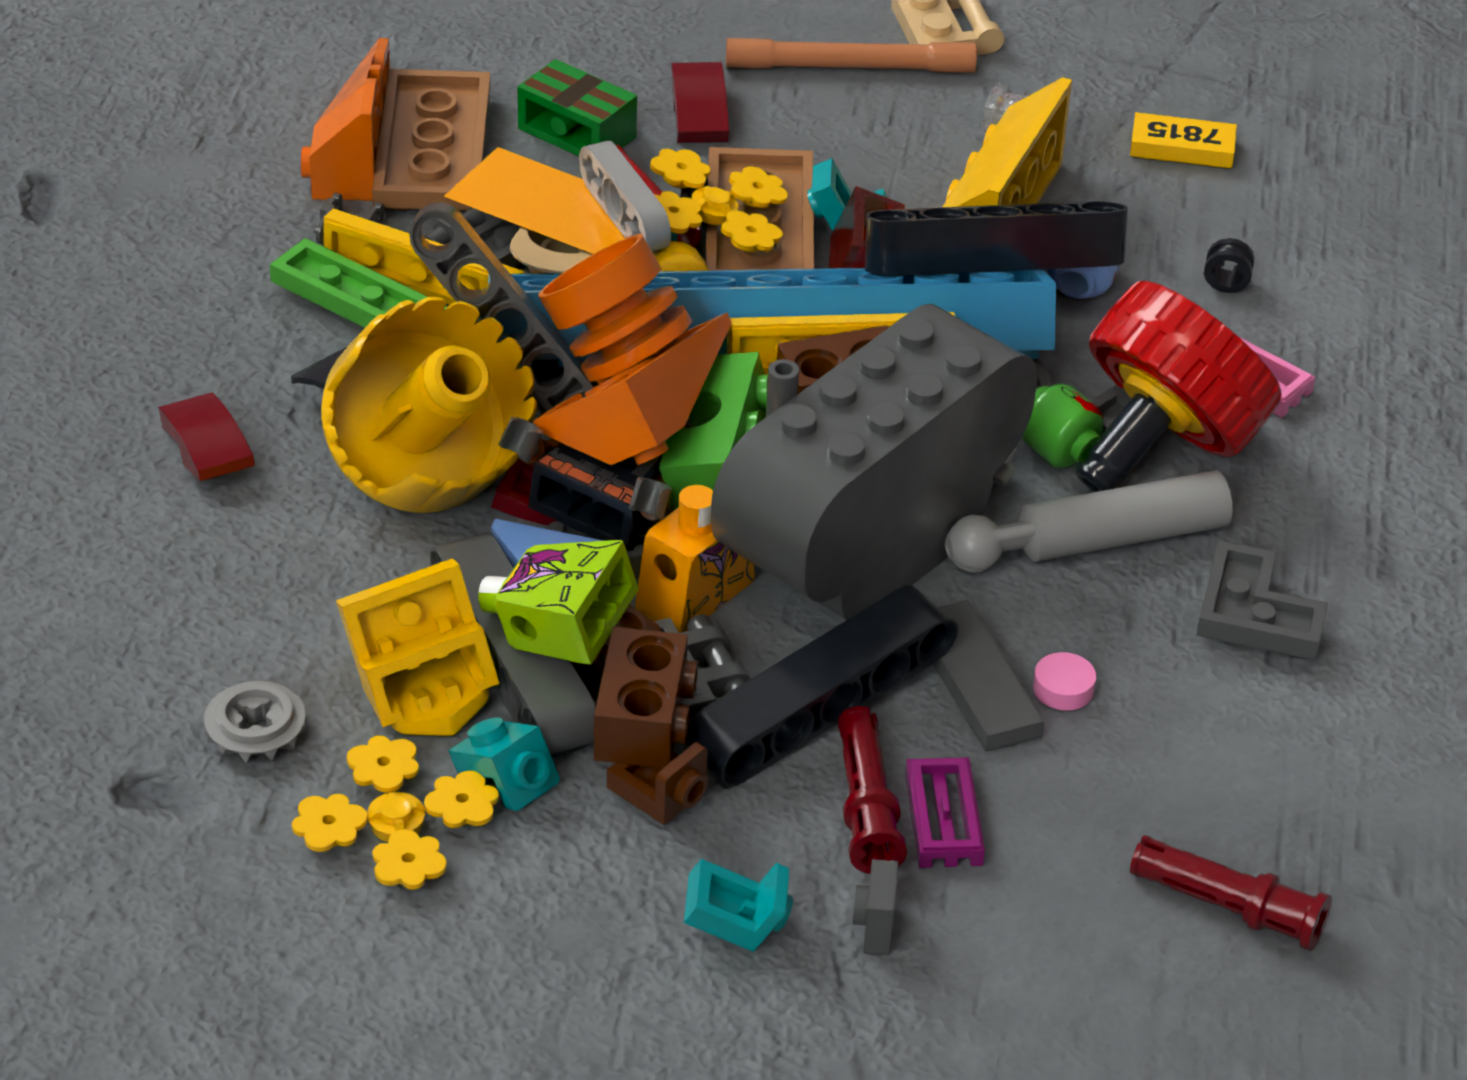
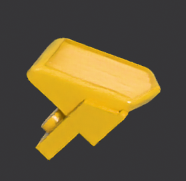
[336,558,499,736]

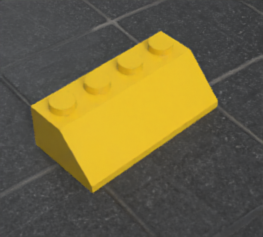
[935,77,1072,208]

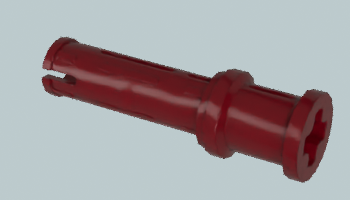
[837,706,907,874]
[1130,835,1332,951]

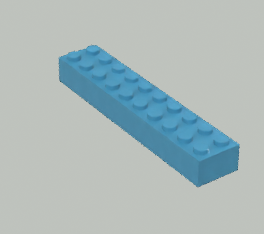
[488,268,1056,368]

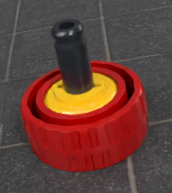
[1076,281,1282,492]

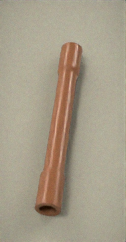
[726,38,977,73]

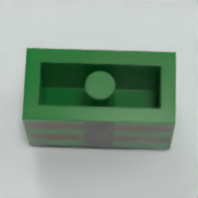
[517,59,637,157]

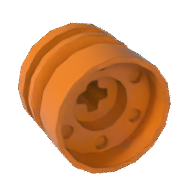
[538,234,692,382]

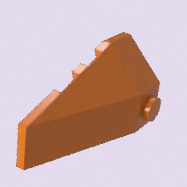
[301,38,391,201]
[533,312,732,465]

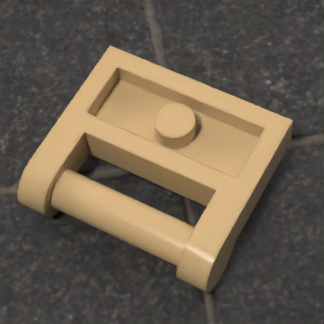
[891,0,1005,55]

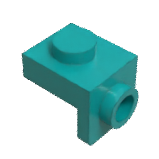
[807,158,888,243]
[448,717,560,811]
[683,859,793,952]

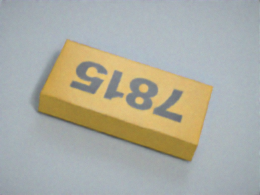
[1130,112,1237,168]

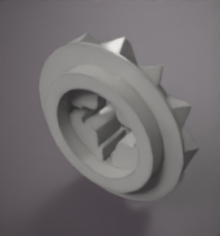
[204,681,305,763]

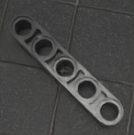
[409,202,599,411]
[430,532,596,756]

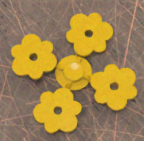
[650,149,788,252]
[292,735,499,890]

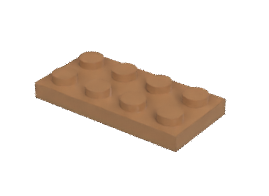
[372,69,491,212]
[706,147,814,271]

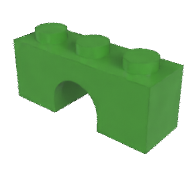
[659,352,768,510]

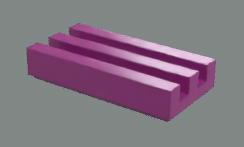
[905,757,985,868]

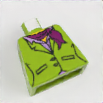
[478,540,639,664]

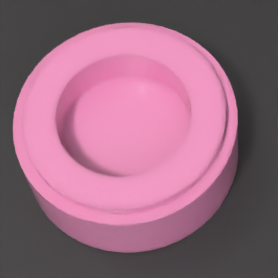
[1033,652,1096,711]

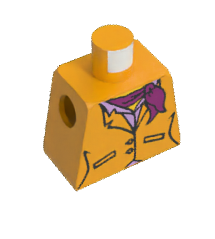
[635,485,755,633]

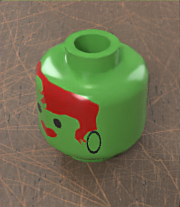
[1022,384,1104,469]

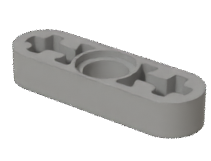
[579,141,671,252]

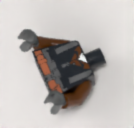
[498,417,674,551]

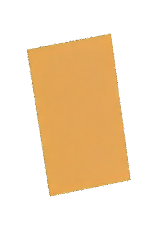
[444,147,625,254]

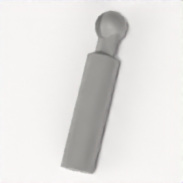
[945,470,1233,572]

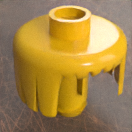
[321,297,537,513]

